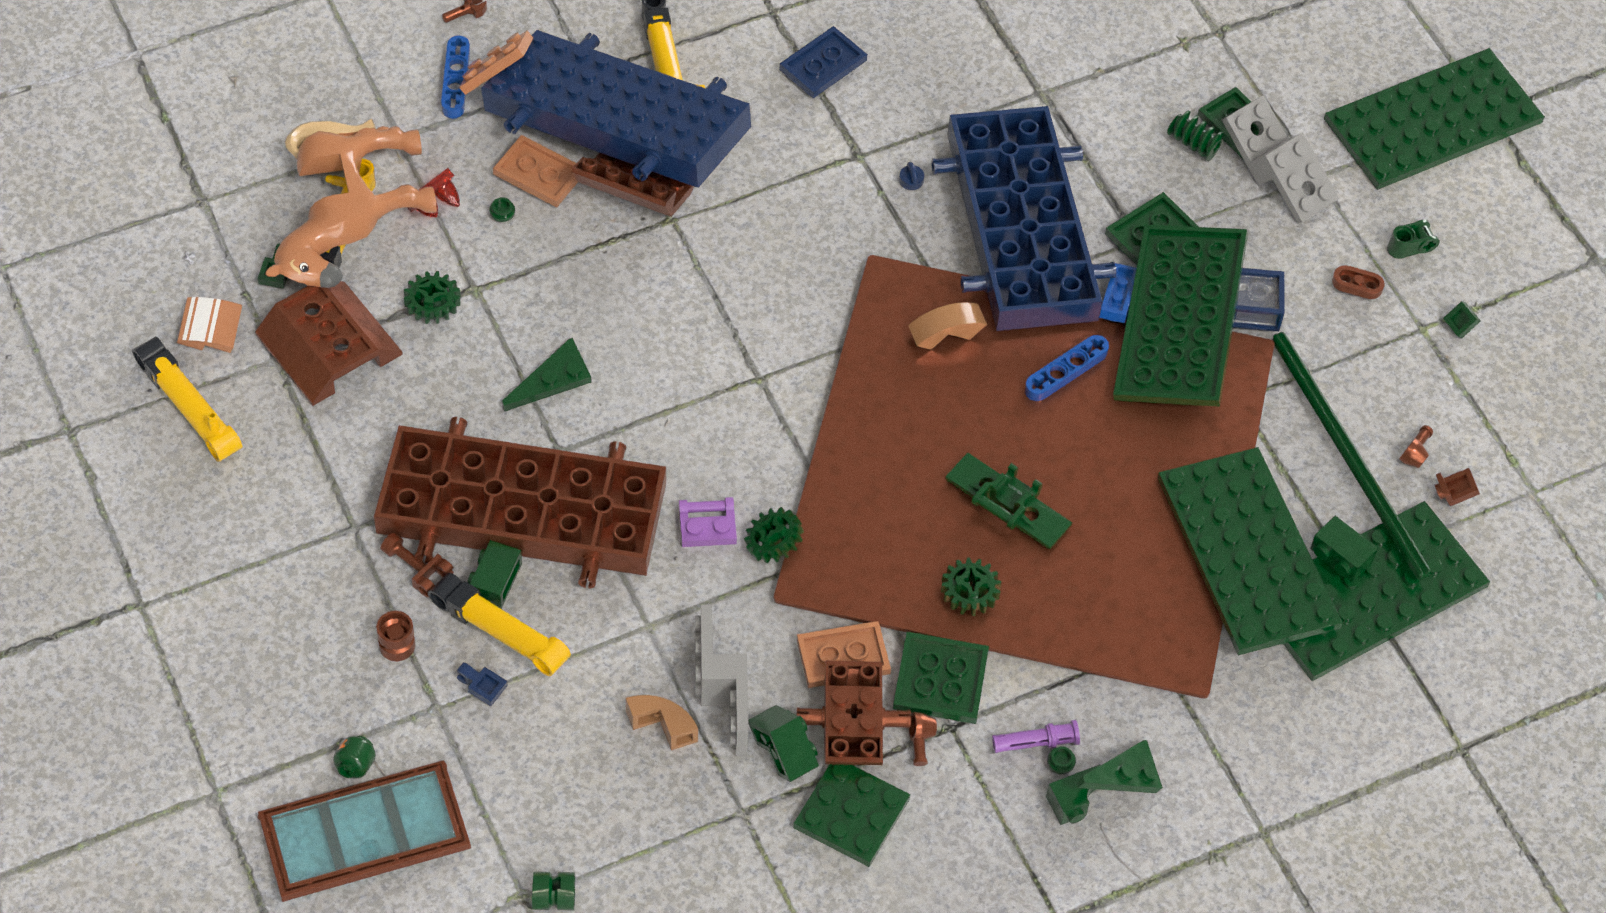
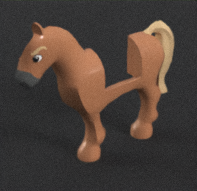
[266,119,437,288]

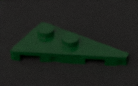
[502,338,592,412]
[1077,740,1163,793]

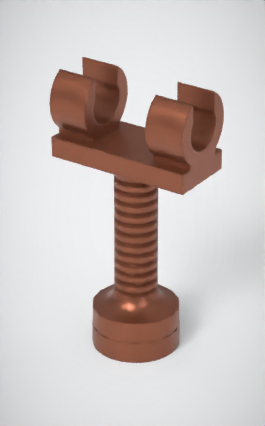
[380,532,454,597]

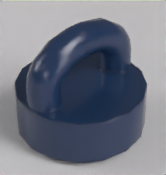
[899,162,925,190]

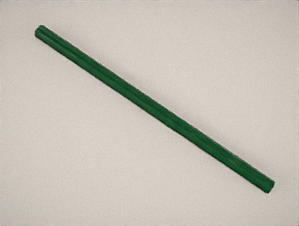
[1272,332,1431,580]

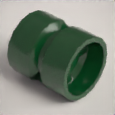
[532,871,575,911]

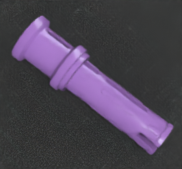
[992,720,1080,753]

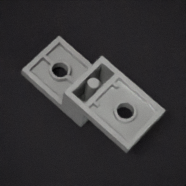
[1222,95,1340,224]
[695,605,749,756]

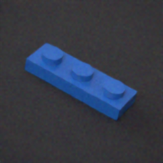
[1099,263,1136,323]

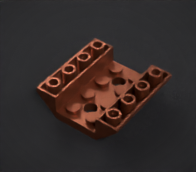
[571,153,694,217]
[255,281,403,406]

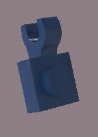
[457,662,508,707]

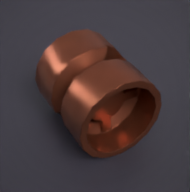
[376,610,416,662]

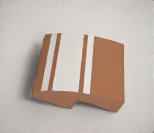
[177,297,242,353]

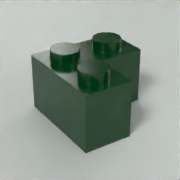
[748,705,819,782]

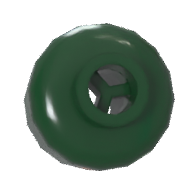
[333,736,376,779]

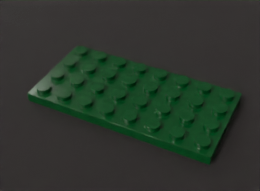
[1324,48,1545,190]
[1113,225,1248,407]
[1157,447,1343,656]
[1283,501,1490,681]

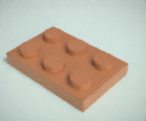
[459,30,533,95]
[493,135,578,207]
[797,621,891,688]

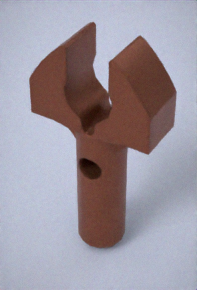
[442,0,487,23]

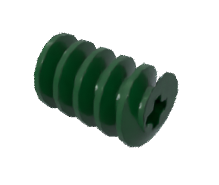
[1167,110,1223,161]

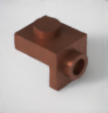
[1435,468,1480,506]

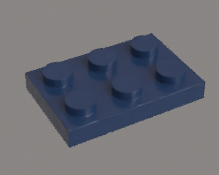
[779,26,868,99]

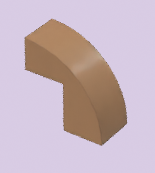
[908,302,987,350]
[626,695,698,750]

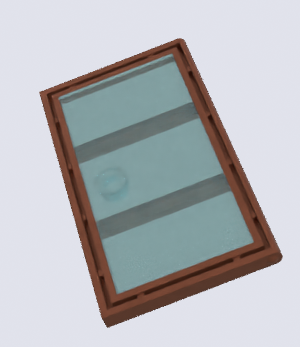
[257,760,471,902]

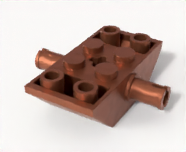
[796,660,911,765]

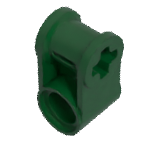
[1387,219,1440,259]

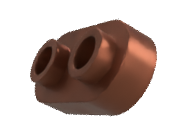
[1332,265,1385,299]

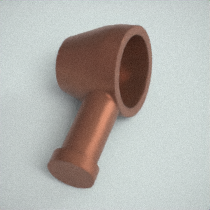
[1399,425,1433,468]
[909,712,937,766]

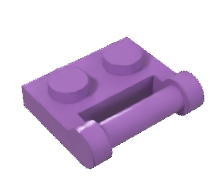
[679,497,737,547]

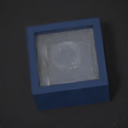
[1233,268,1285,332]

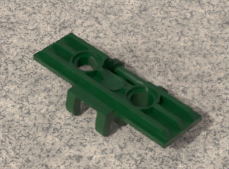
[945,453,1073,550]

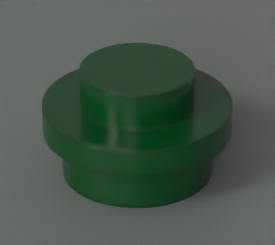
[489,197,515,222]
[1047,746,1076,774]

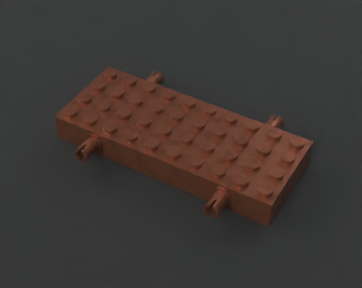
[374,417,666,588]

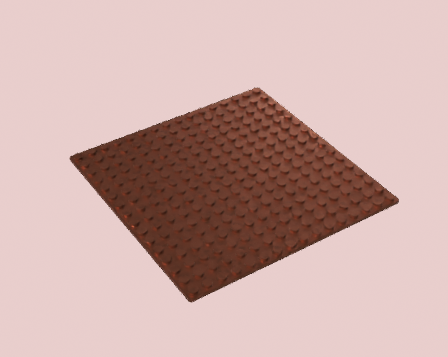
[774,255,1275,699]

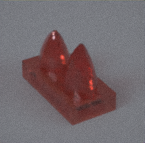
[407,168,460,218]

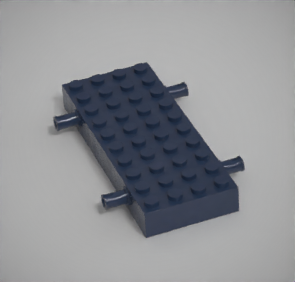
[481,30,752,188]
[931,106,1116,331]

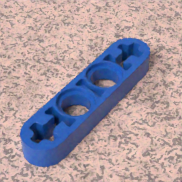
[441,35,470,119]
[1025,335,1109,401]

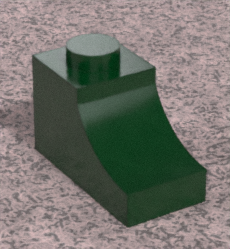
[1046,764,1100,825]

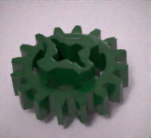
[404,271,461,324]
[744,507,804,564]
[941,557,1001,616]

